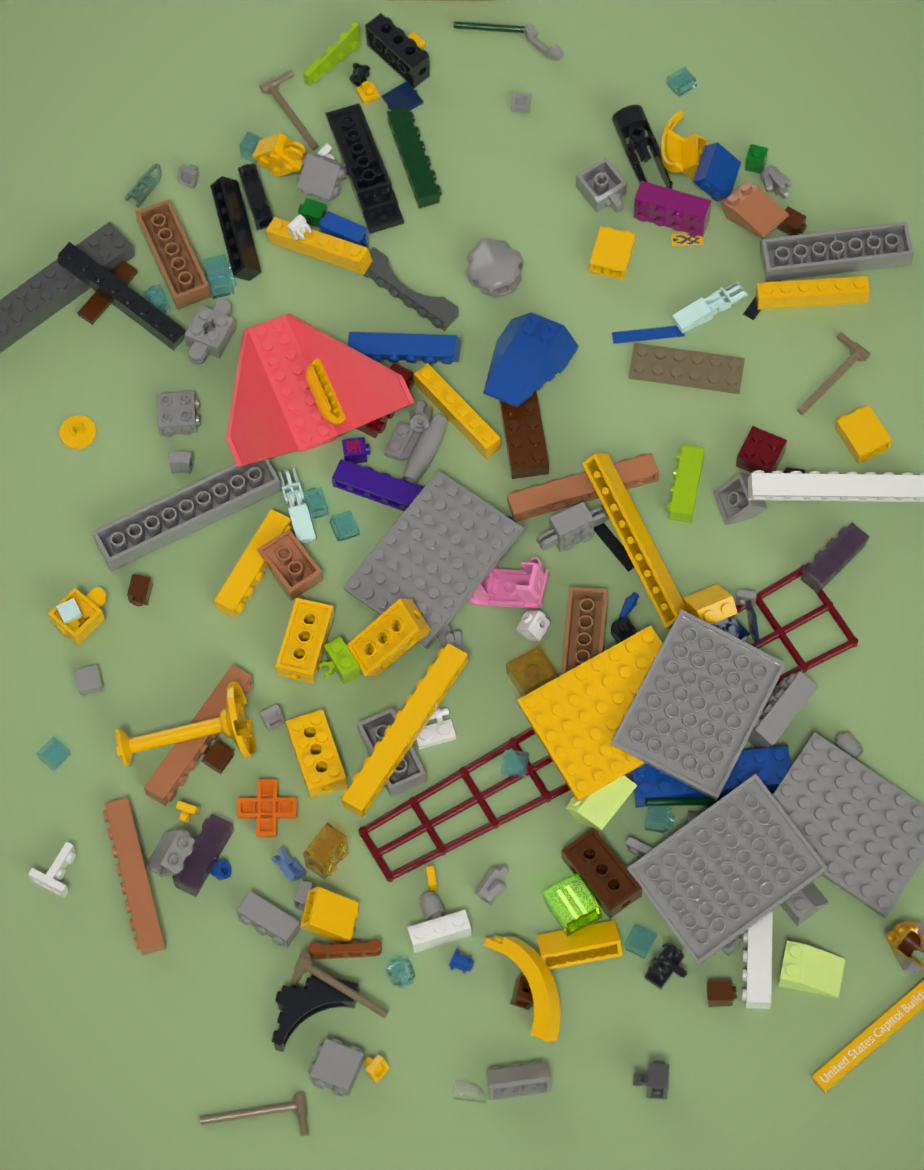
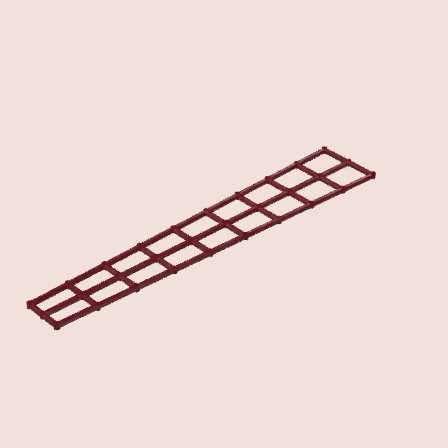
[358,565,859,882]

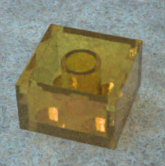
[506,645,559,697]
[303,823,349,880]

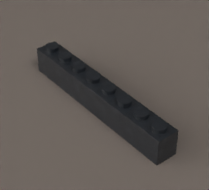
[58,242,186,351]

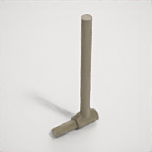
[259,70,319,150]
[797,332,871,415]
[290,952,389,1018]
[200,1093,309,1136]

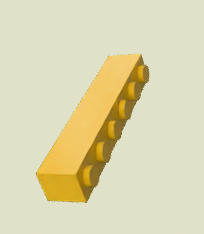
[266,217,373,275]
[756,276,870,310]
[414,363,501,459]
[214,509,293,618]

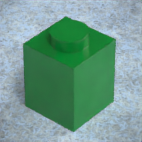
[745,144,768,174]
[298,198,327,228]

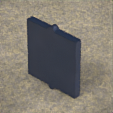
[381,81,424,111]
[746,601,760,645]

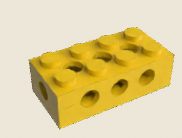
[275,598,335,684]
[346,598,431,677]
[285,709,348,799]

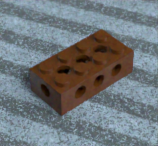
[561,828,642,919]

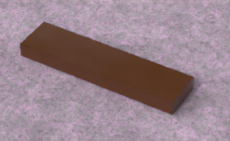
[77,261,138,325]

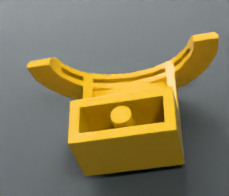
[660,109,708,179]

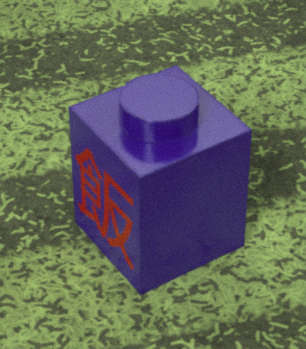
[342,437,370,464]

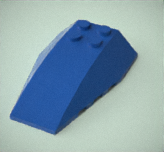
[483,312,579,407]

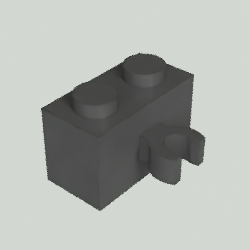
[633,1060,669,1099]

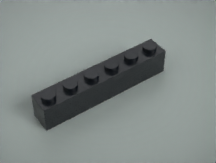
[210,176,261,281]

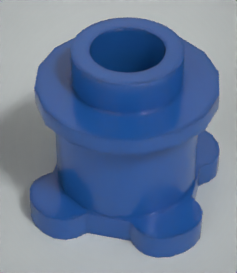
[449,948,474,974]

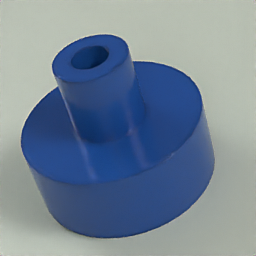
[210,859,231,880]

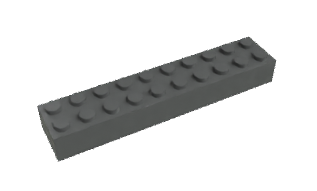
[0,221,135,353]

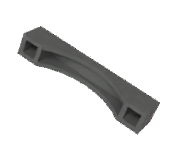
[362,247,459,331]

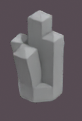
[761,166,791,199]
[409,401,433,432]
[438,624,464,652]
[475,865,509,904]

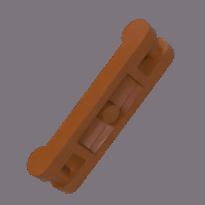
[309,939,382,960]

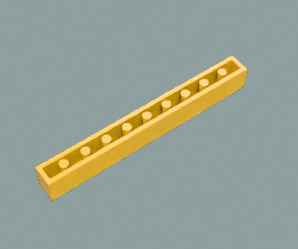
[582,453,689,628]
[341,643,468,818]

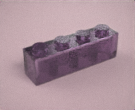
[801,523,870,593]
[173,814,234,897]

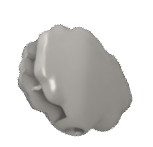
[466,238,523,298]

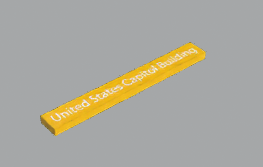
[811,980,924,1093]

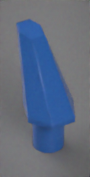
[619,592,639,619]

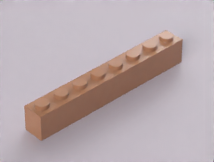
[507,453,659,522]
[144,664,254,806]
[103,797,166,955]

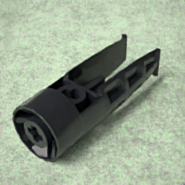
[612,105,673,189]

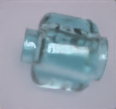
[386,956,416,988]

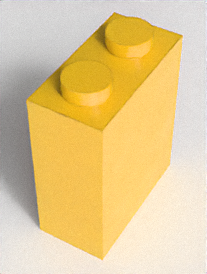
[589,226,636,280]
[835,405,892,464]
[682,584,738,624]
[300,887,359,943]

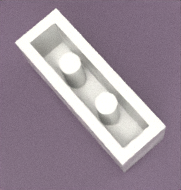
[407,910,472,953]

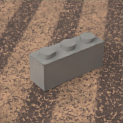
[237,891,301,948]

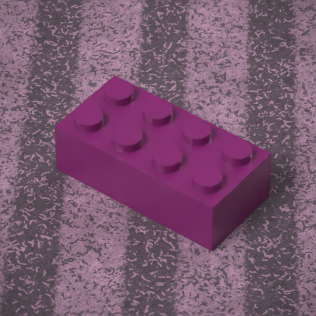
[634,181,711,237]

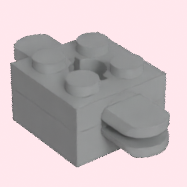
[185,298,236,364]
[536,502,609,552]

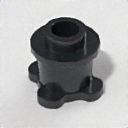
[349,63,370,86]

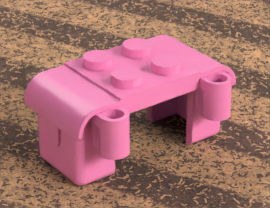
[469,557,549,608]

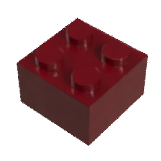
[736,426,787,473]

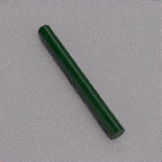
[454,21,525,33]
[645,797,722,806]

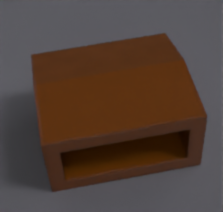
[201,740,234,774]

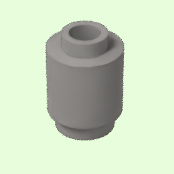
[835,732,864,759]
[420,892,445,921]

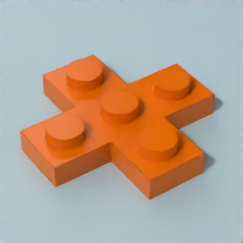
[237,779,297,838]

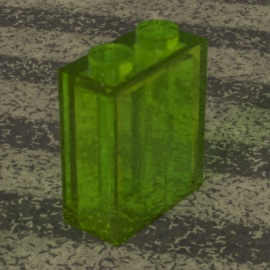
[542,874,602,936]

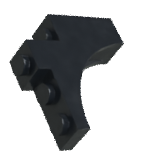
[272,974,360,1052]

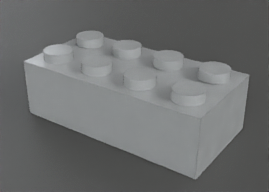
[747,672,818,749]
[357,708,426,798]

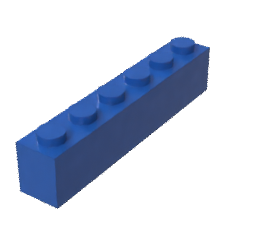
[348,332,461,364]

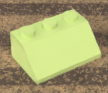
[565,776,637,831]

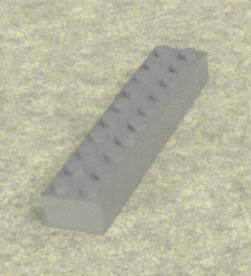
[92,459,281,572]

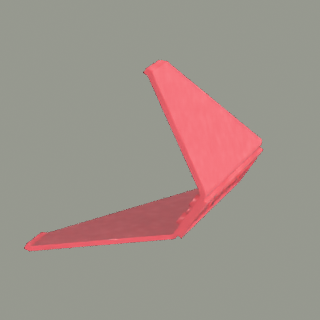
[226,314,414,468]

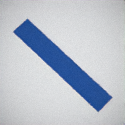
[612,326,685,344]

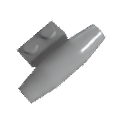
[383,414,448,485]

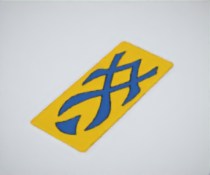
[671,233,703,246]

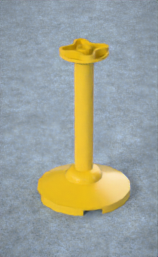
[115,681,256,767]

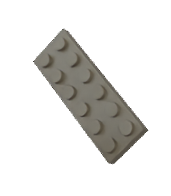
[629,343,745,394]

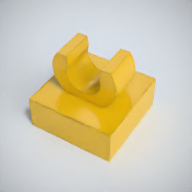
[356,81,380,105]
[176,801,201,822]
[363,1055,390,1083]

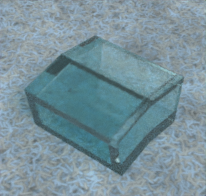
[666,67,697,96]
[329,510,360,541]
[36,737,71,771]
[501,750,529,778]
[624,924,657,959]

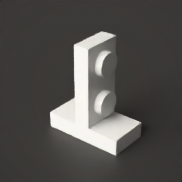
[28,842,76,899]

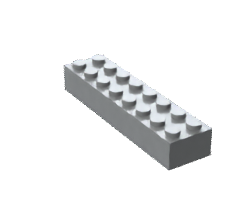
[760,222,914,282]

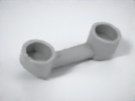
[524,24,564,60]

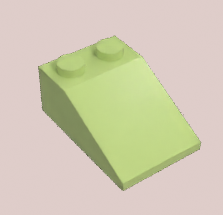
[778,941,845,998]

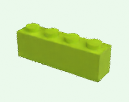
[666,444,705,523]

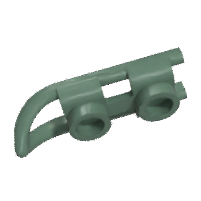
[125,163,161,207]

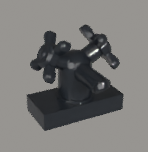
[644,942,687,990]

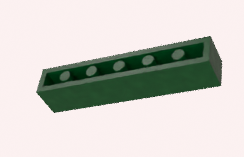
[387,106,442,209]

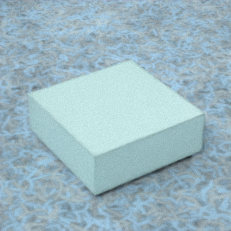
[56,598,82,624]

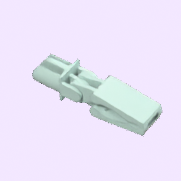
[672,281,748,334]
[277,467,316,544]

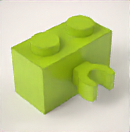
[319,636,361,685]

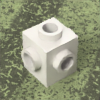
[516,610,551,641]

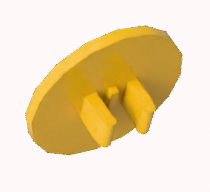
[59,415,97,449]

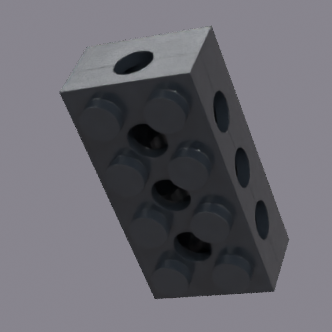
[365,13,430,88]

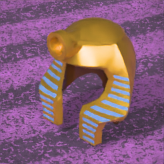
[886,921,924,974]

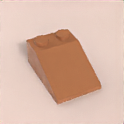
[721,181,789,238]
[258,529,323,601]

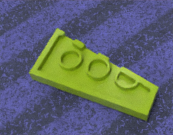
[303,21,361,87]

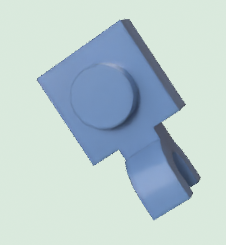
[271,848,307,881]

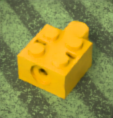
[252,132,307,178]
[48,587,107,646]

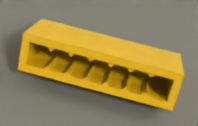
[536,920,623,970]

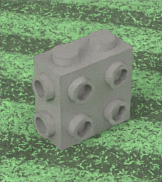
[297,152,346,202]
[156,390,200,437]
[145,829,195,877]
[308,1039,365,1096]

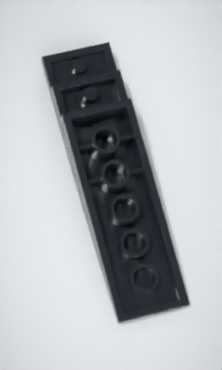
[325,103,404,234]

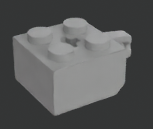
[576,157,627,213]

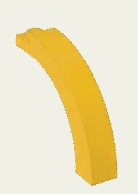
[484,935,561,1042]

